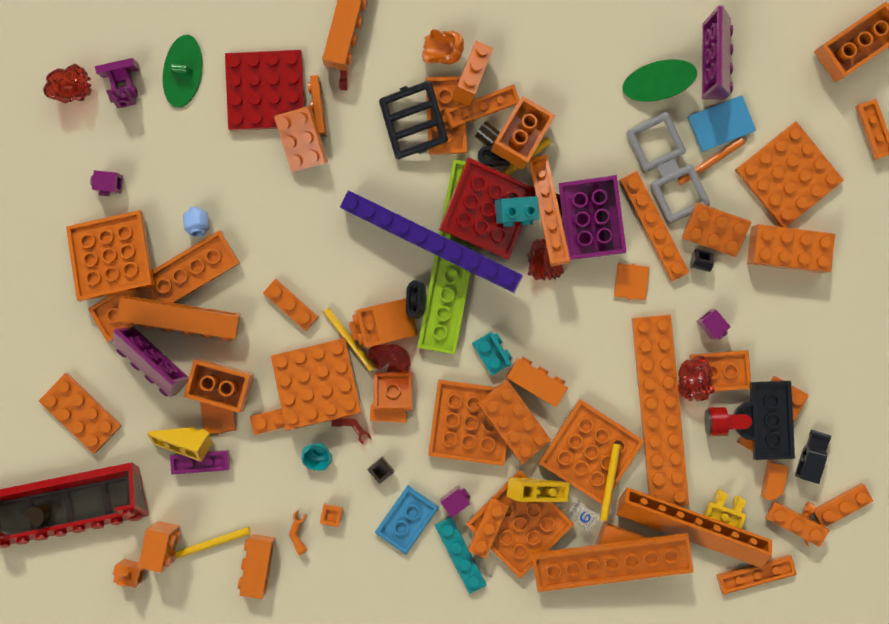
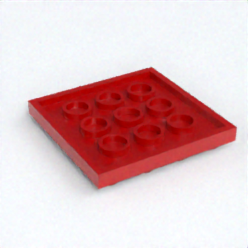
[225,50,305,131]
[438,158,535,260]

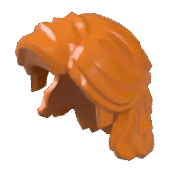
[422,29,464,65]

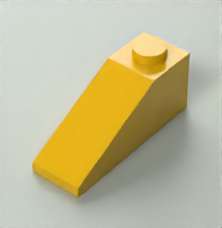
[147,427,213,462]
[507,477,570,502]

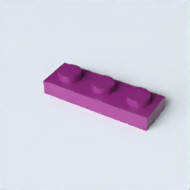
[170,450,230,475]

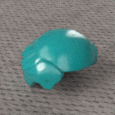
[301,443,332,471]

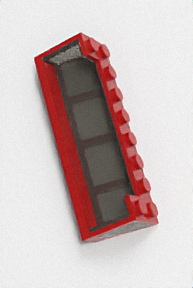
[0,462,148,548]

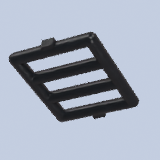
[379,81,448,159]

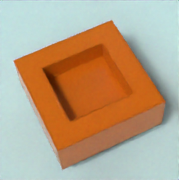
[320,503,343,527]

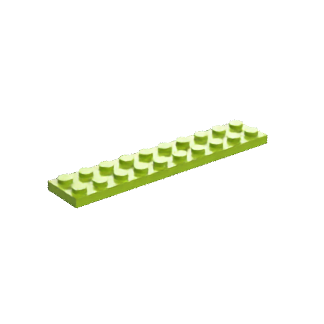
[417,159,491,355]

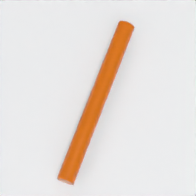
[677,138,745,186]

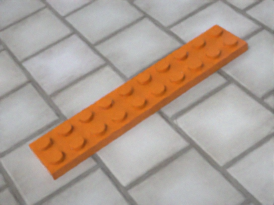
[631,315,689,506]

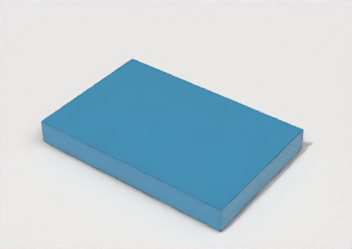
[687,95,756,153]
[375,485,439,554]

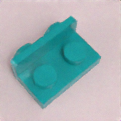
[472,331,513,376]

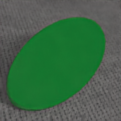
[163,35,202,108]
[622,59,697,102]

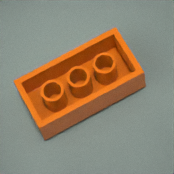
[814,1,889,83]
[747,224,836,273]

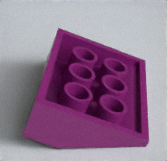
[702,5,733,100]
[558,175,627,260]
[113,328,189,397]

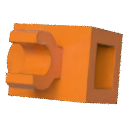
[112,559,145,588]

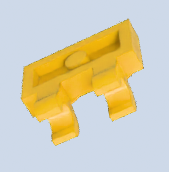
[703,489,747,529]

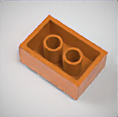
[491,96,556,170]
[183,359,255,413]

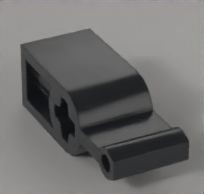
[794,429,831,484]

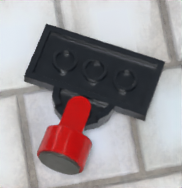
[704,380,795,460]

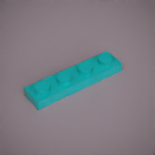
[435,516,487,594]

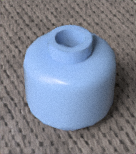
[183,207,209,237]

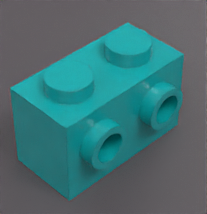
[495,196,540,227]

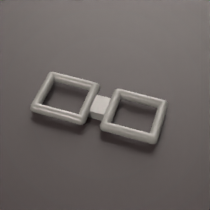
[626,112,710,223]

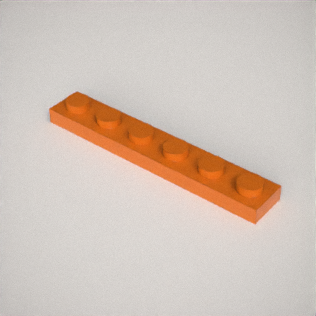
[529,155,570,267]
[619,171,689,281]

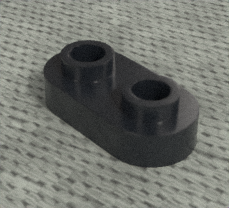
[477,146,512,167]
[406,280,426,319]

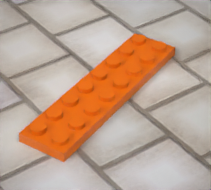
[88,230,241,342]
[532,533,694,592]

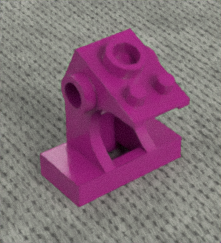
[95,58,140,108]

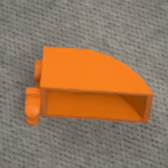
[349,299,418,348]

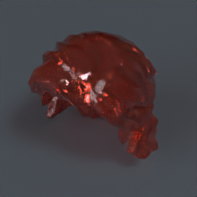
[43,64,92,103]
[527,239,565,281]
[368,344,411,373]
[678,356,715,401]

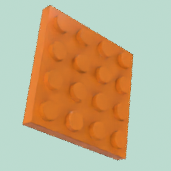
[735,121,844,227]
[66,210,154,302]
[271,338,362,431]
[428,379,507,466]
[538,398,644,504]
[466,469,574,579]

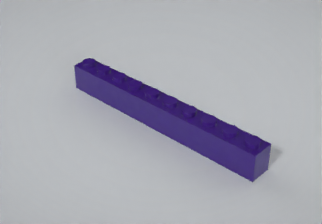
[340,190,523,294]

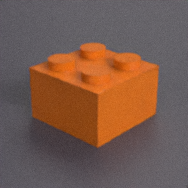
[138,521,181,573]

